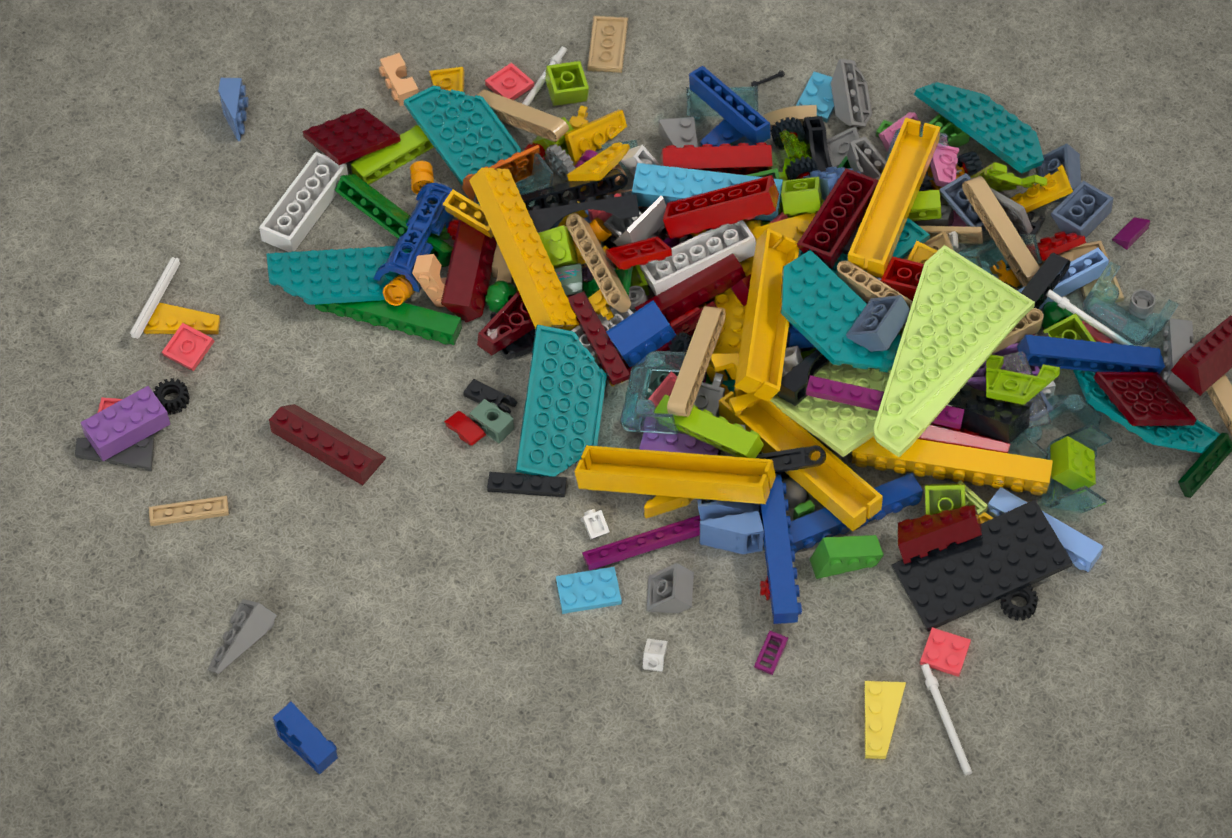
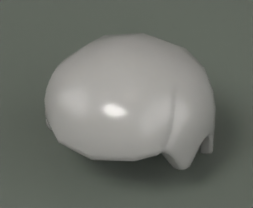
[782,478,808,508]

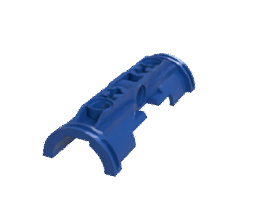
[374,183,454,293]

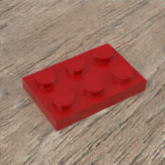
[1026,231,1086,261]
[606,236,672,270]

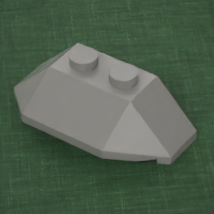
[831,59,872,128]

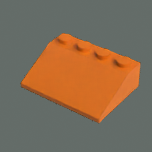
[462,145,540,203]

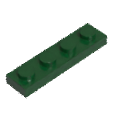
[1178,432,1232,498]

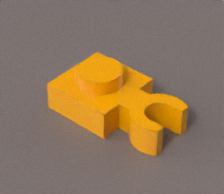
[990,260,1021,288]

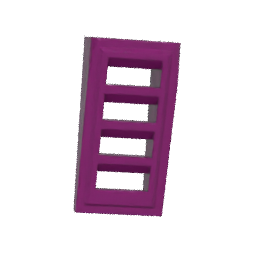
[754,630,788,675]

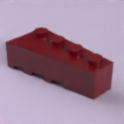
[477,291,535,356]
[898,505,982,564]

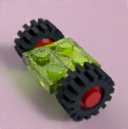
[771,117,819,180]

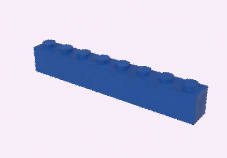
[1017,335,1165,374]
[788,473,923,553]
[759,475,802,624]

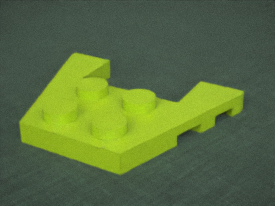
[970,162,1047,192]
[986,354,1060,405]

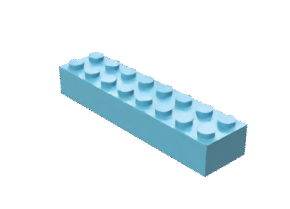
[632,163,783,221]

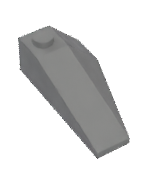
[208,599,277,674]

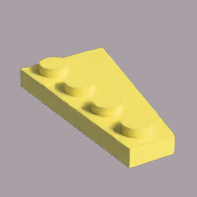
[864,681,906,759]

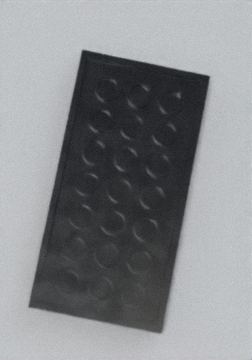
[892,500,1073,632]

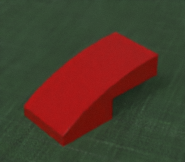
[444,410,486,446]

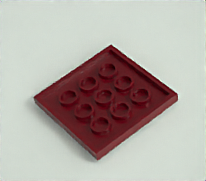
[303,108,401,165]
[1093,372,1197,426]

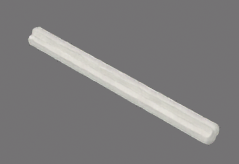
[130,257,180,339]

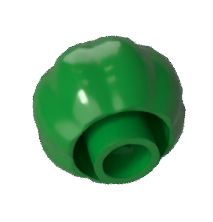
[485,280,517,314]
[1041,301,1073,329]

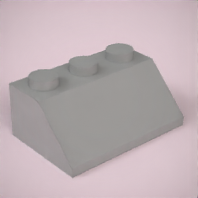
[614,196,666,246]

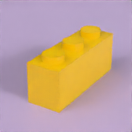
[443,189,493,238]

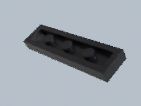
[487,472,567,497]

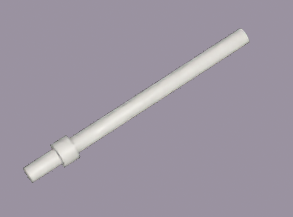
[522,46,567,106]
[1046,289,1135,346]
[921,664,972,776]

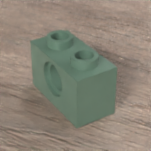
[469,399,514,444]

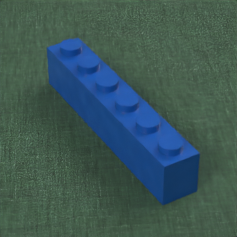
[689,66,771,145]

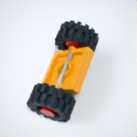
[919,151,983,191]

